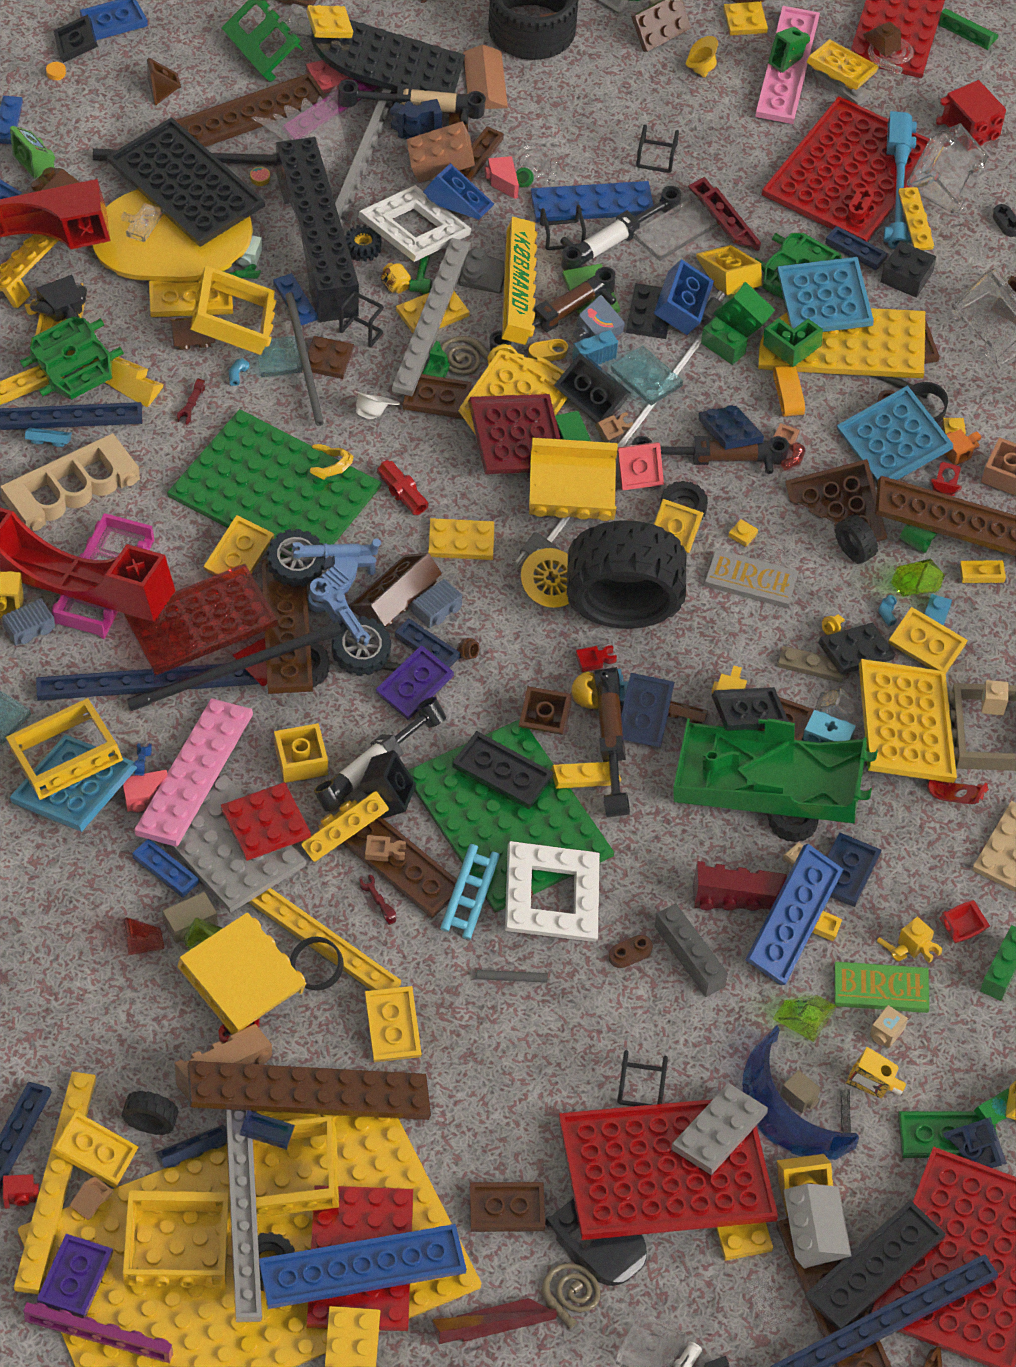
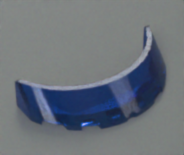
[742,1025,859,1160]

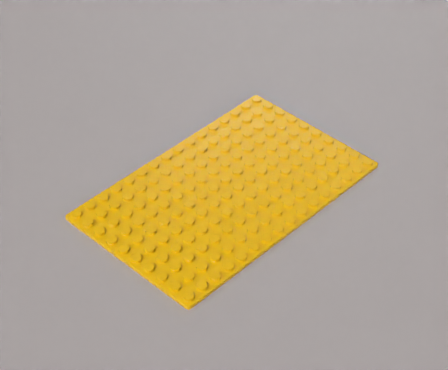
[18,1114,482,1367]

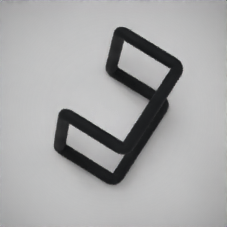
[636,124,679,173]
[540,205,586,250]
[339,291,384,347]
[617,1050,668,1106]

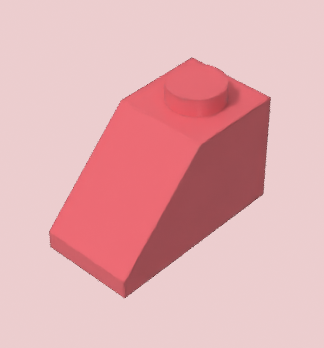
[485,156,519,198]
[122,770,168,812]

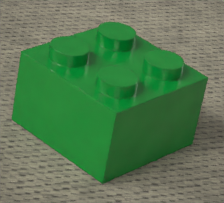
[713,282,775,337]

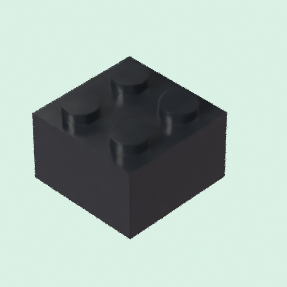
[880,241,937,298]
[360,750,417,819]

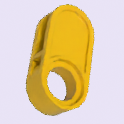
[528,339,568,362]

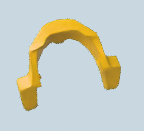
[310,444,353,480]

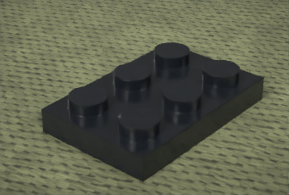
[626,283,669,339]
[818,622,896,675]
[712,687,789,731]

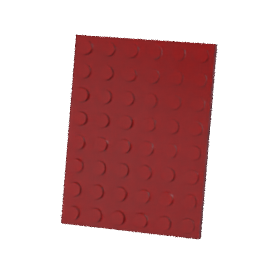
[761,96,941,242]
[559,1099,778,1240]
[871,1147,1016,1367]

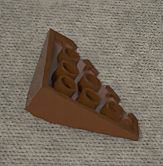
[785,459,888,542]

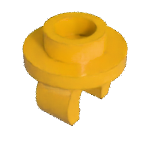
[822,614,845,635]

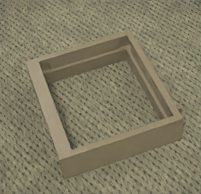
[948,683,1016,771]

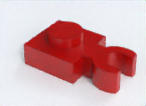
[575,645,617,672]

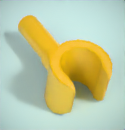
[877,937,908,961]

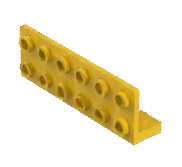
[0,234,59,308]

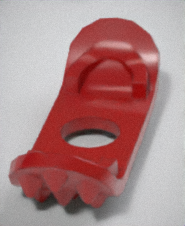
[927,780,989,804]

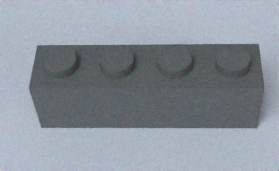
[654,903,728,997]

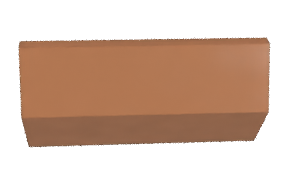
[463,44,508,109]

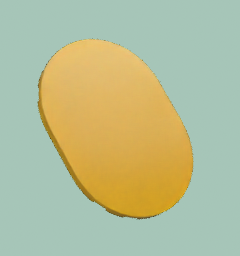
[93,189,253,282]

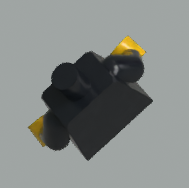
[24,275,87,322]

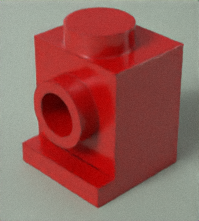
[3,1174,40,1209]

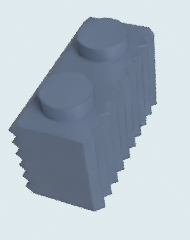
[412,579,463,628]
[2,599,55,646]

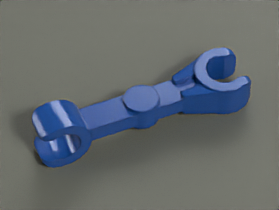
[135,743,152,776]

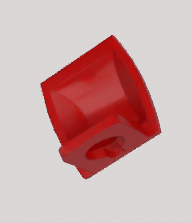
[930,462,962,496]
[939,900,990,943]

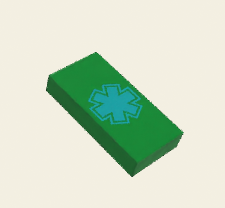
[974,1088,1009,1126]

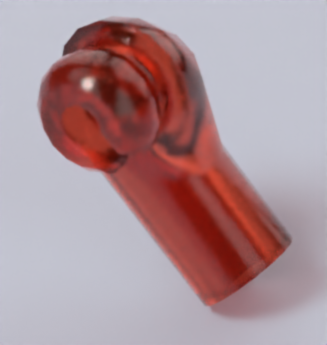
[781,442,806,471]

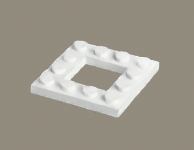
[358,185,471,262]
[505,841,600,942]

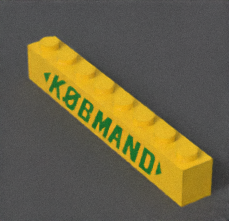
[502,216,538,345]

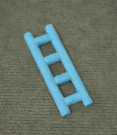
[440,844,500,940]

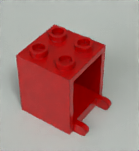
[936,80,1006,149]

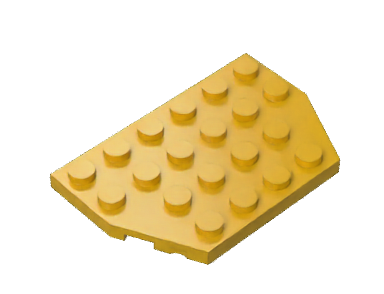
[458,350,568,435]

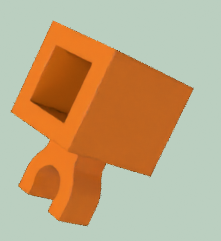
[944,429,982,465]

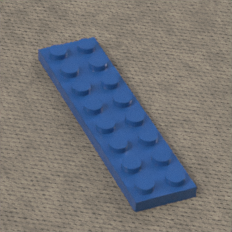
[259,1224,467,1309]

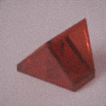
[121,917,165,955]

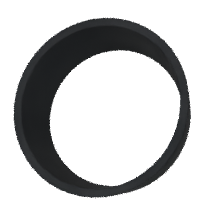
[910,382,948,423]

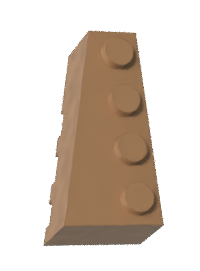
[175,1024,272,1102]

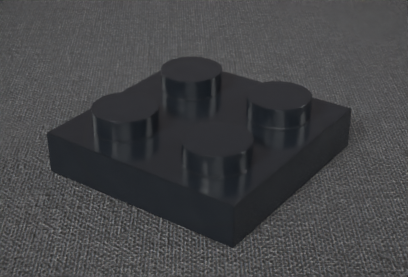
[53,14,98,63]

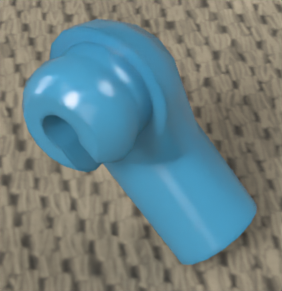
[878,595,897,627]

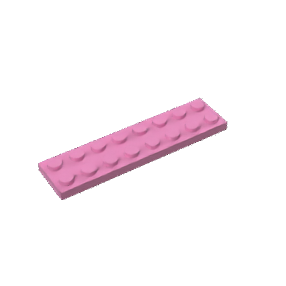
[755,6,820,124]
[134,698,253,847]

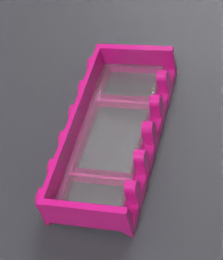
[52,513,154,639]

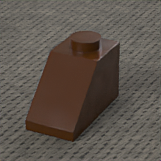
[863,22,901,57]

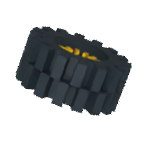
[345,224,382,262]

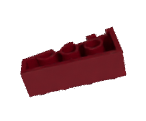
[693,861,787,911]

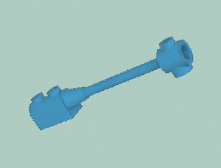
[883,111,917,250]

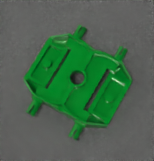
[755,233,842,300]
[19,317,124,400]

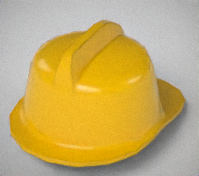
[685,36,718,78]

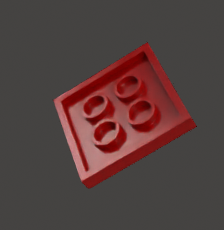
[221,782,311,861]

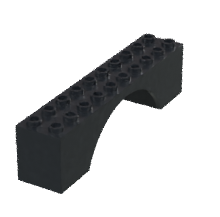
[276,137,359,323]

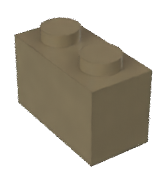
[162,892,218,943]

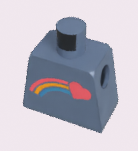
[573,295,625,341]

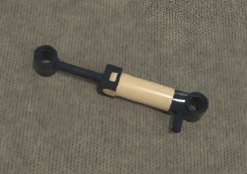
[338,79,486,125]

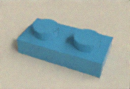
[25,428,72,447]
[925,594,952,626]

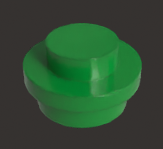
[516,167,534,188]

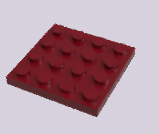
[468,394,561,474]

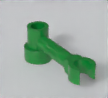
[410,255,432,295]

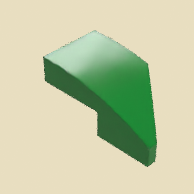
[422,341,450,378]

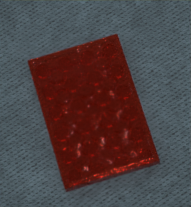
[123,563,278,676]

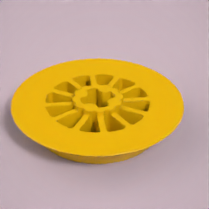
[521,548,569,608]

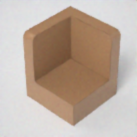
[70,1176,114,1220]

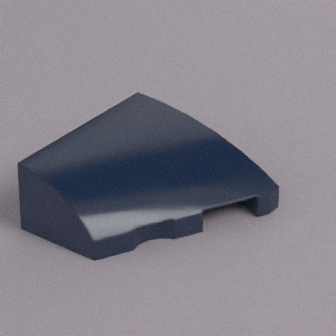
[943,1117,1007,1168]

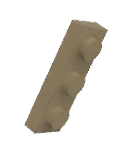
[777,646,844,683]

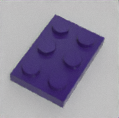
[376,645,454,720]
[37,1234,113,1318]

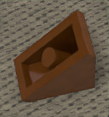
[147,58,181,106]

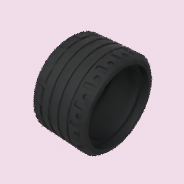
[488,0,579,60]

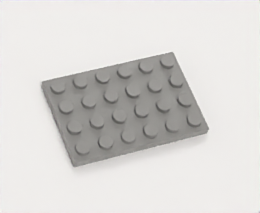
[169,774,306,913]

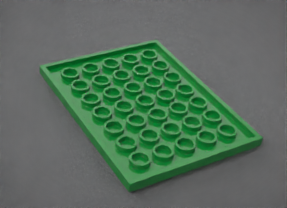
[167,409,381,558]
[408,719,614,913]

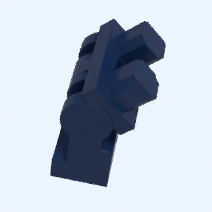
[390,99,442,140]

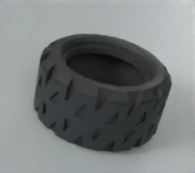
[566,520,687,629]

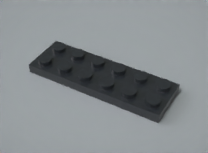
[805,1200,946,1330]

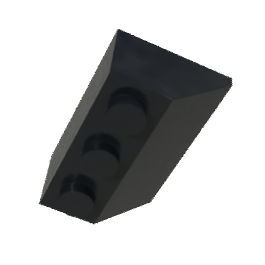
[554,353,632,422]

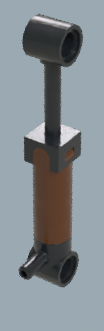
[489,267,616,351]
[632,436,789,474]
[595,667,630,818]

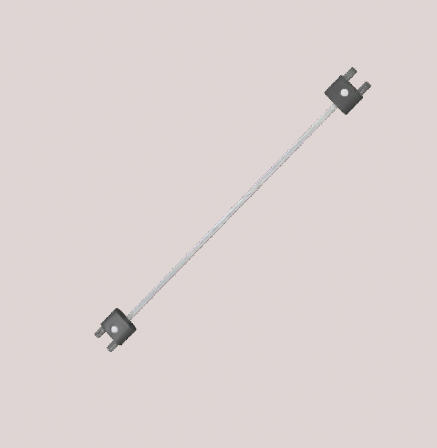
[515,291,725,576]

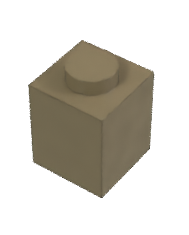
[780,1070,820,1113]

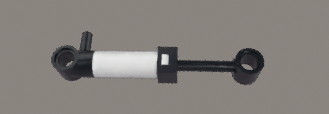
[560,186,681,271]
[314,697,446,812]

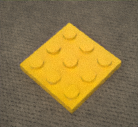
[806,39,879,90]

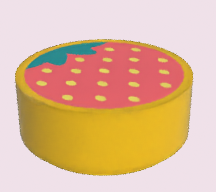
[250,167,270,186]

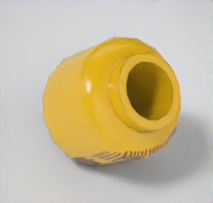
[381,263,411,294]

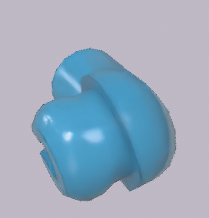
[228,358,249,386]

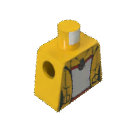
[845,1047,906,1098]

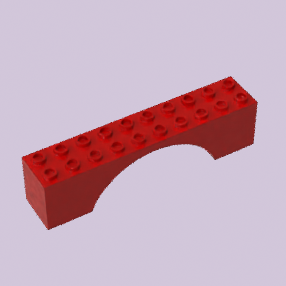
[0,179,111,250]
[0,507,176,622]

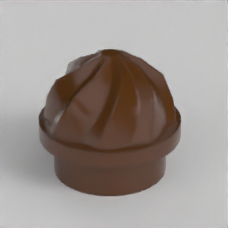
[457,638,480,660]

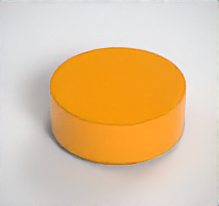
[46,62,66,80]

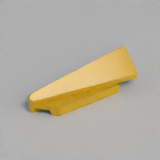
[67,350,164,407]

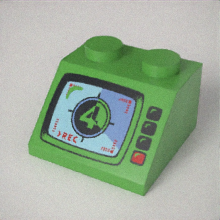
[10,126,55,179]

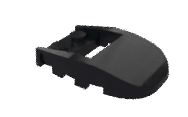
[545,1198,647,1286]

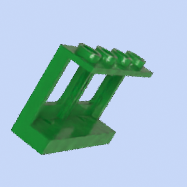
[221,0,304,82]

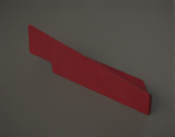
[688,176,761,251]
[432,1298,557,1344]

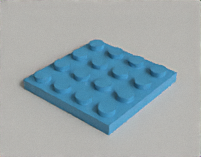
[777,257,874,332]
[837,385,953,483]
[10,734,137,832]

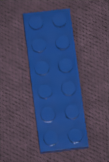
[531,181,654,222]
[745,844,844,985]

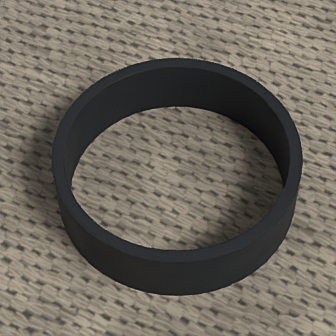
[290,937,344,991]

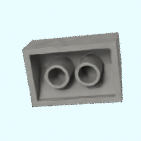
[784,1184,851,1268]

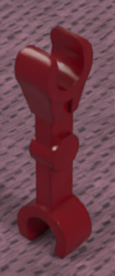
[177,378,206,424]
[360,875,396,925]

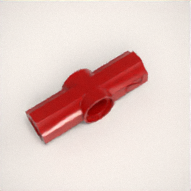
[377,459,429,516]

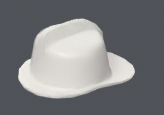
[354,391,400,419]

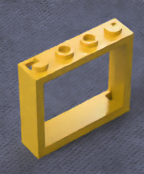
[190,265,277,355]
[6,698,123,800]
[252,1115,339,1217]
[123,1191,229,1288]

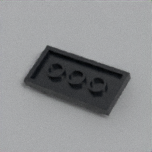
[452,731,554,809]

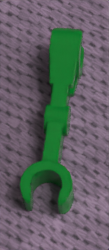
[223,264,261,279]

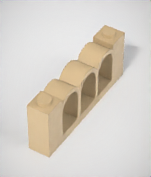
[0,433,140,531]

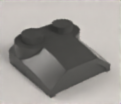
[460,248,505,294]

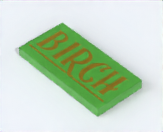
[834,962,929,1013]

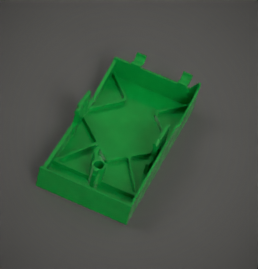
[673,718,878,824]

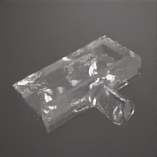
[121,203,163,242]

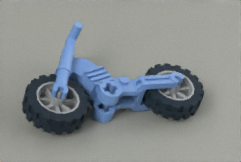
[266,529,391,676]

